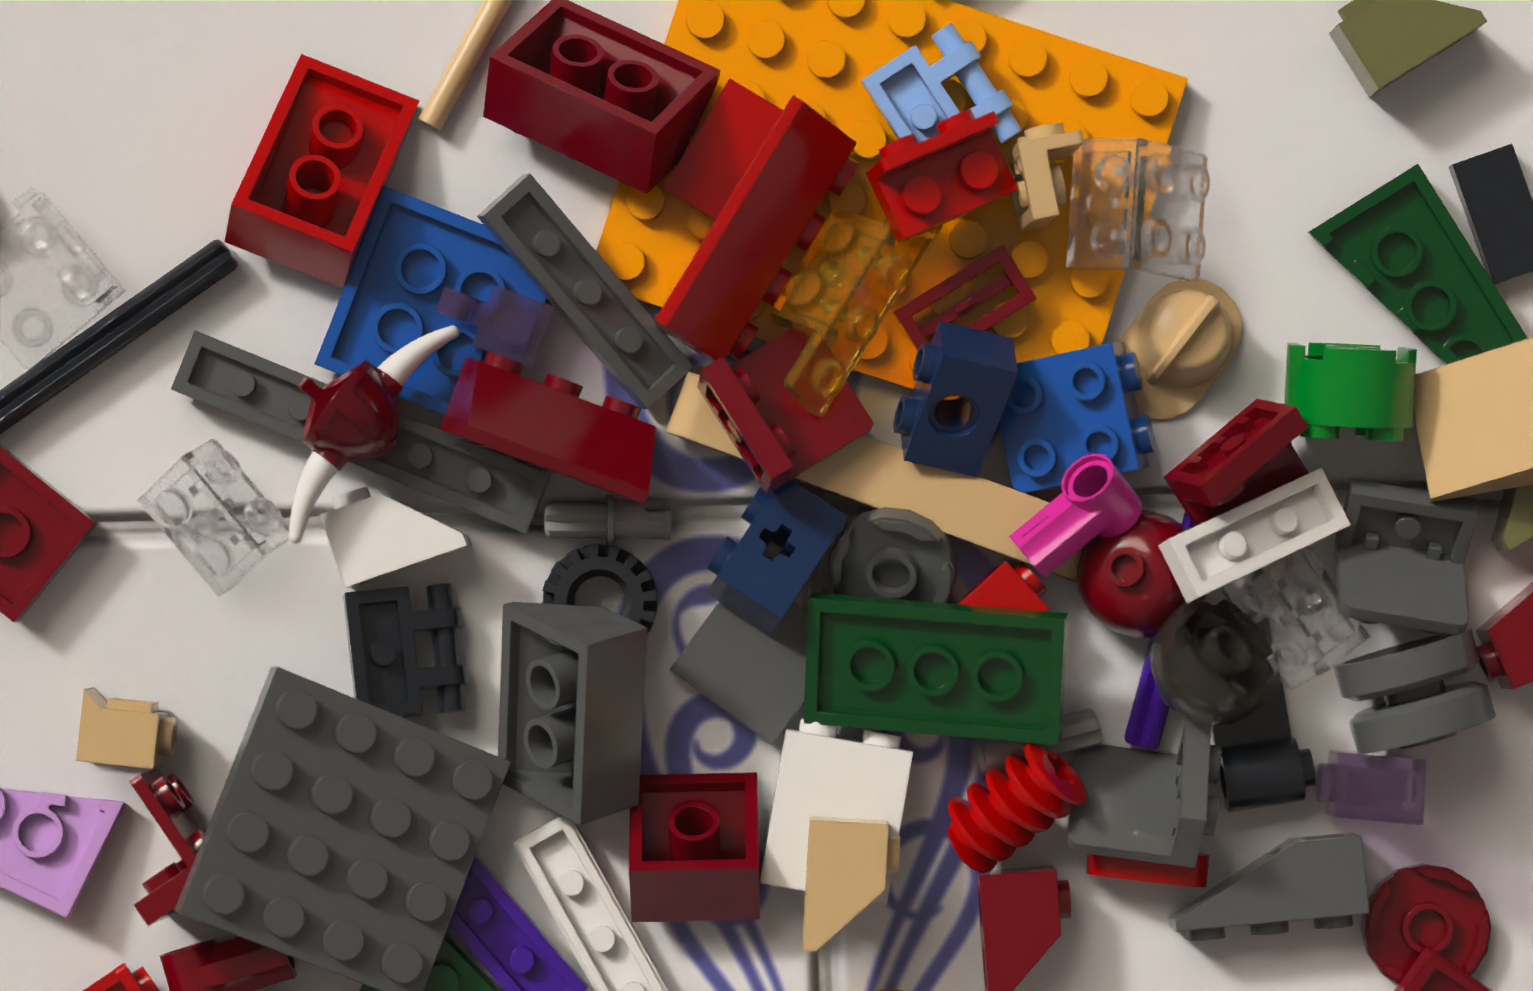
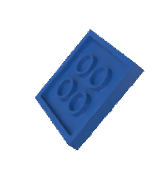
[314,186,547,415]

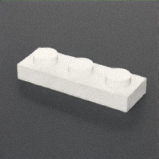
[1158,468,1351,604]

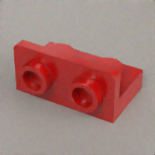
[866,109,1018,244]

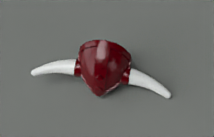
[289,325,459,544]

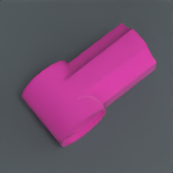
[1009,453,1142,578]

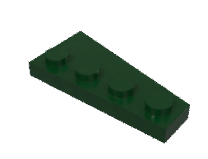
[1307,164,1528,365]

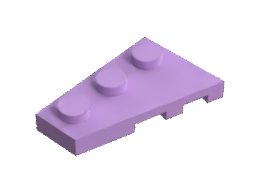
[0,788,126,919]

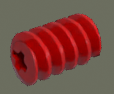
[947,743,1088,874]

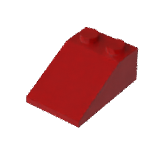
[224,54,420,289]

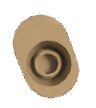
[1118,278,1242,420]

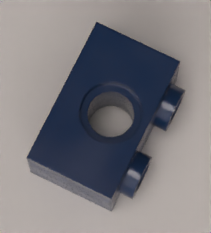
[893,321,1018,477]

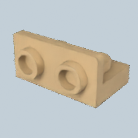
[1004,123,1084,233]

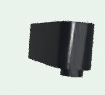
[1195,611,1316,813]

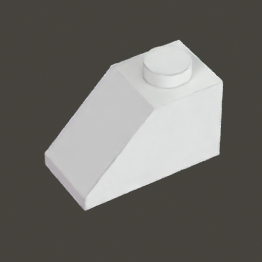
[320,487,471,588]

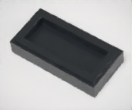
[1449,144,1533,285]

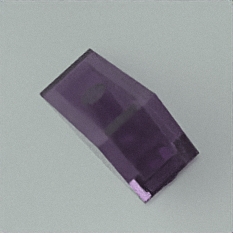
[1316,750,1426,825]

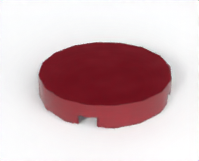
[1361,863,1492,984]

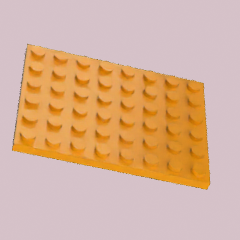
[596,0,1188,400]

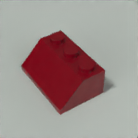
[483,0,721,194]
[439,351,656,504]

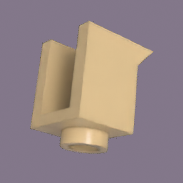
[76,687,178,769]

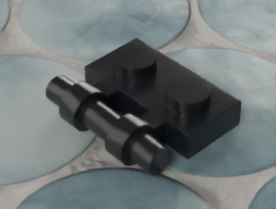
[343,583,469,718]

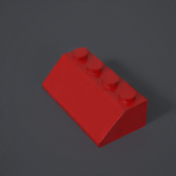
[655,95,860,362]

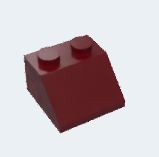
[629,772,760,922]

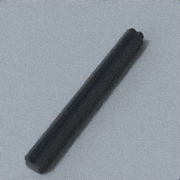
[0,239,238,434]

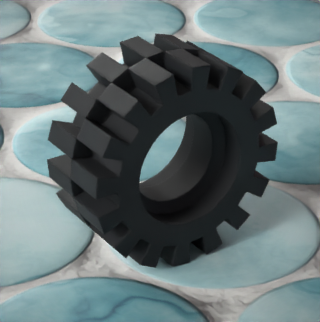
[541,544,658,634]

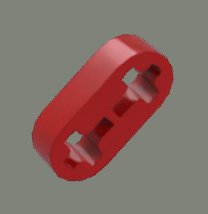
[1086,853,1210,887]

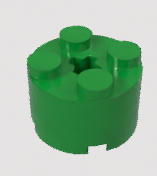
[1284,342,1417,441]

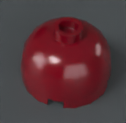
[1077,510,1204,639]

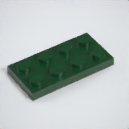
[804,593,1068,745]

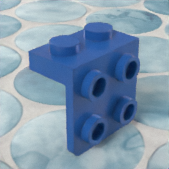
[999,342,1156,493]

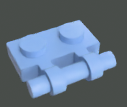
[861,23,1022,144]

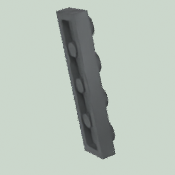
[477,173,693,409]

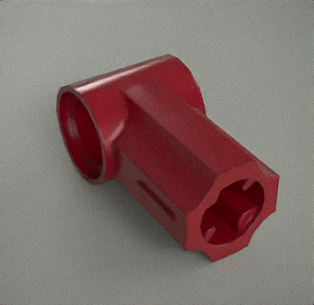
[160,937,297,991]

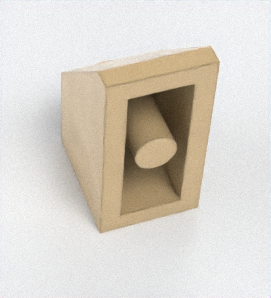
[802,816,900,952]

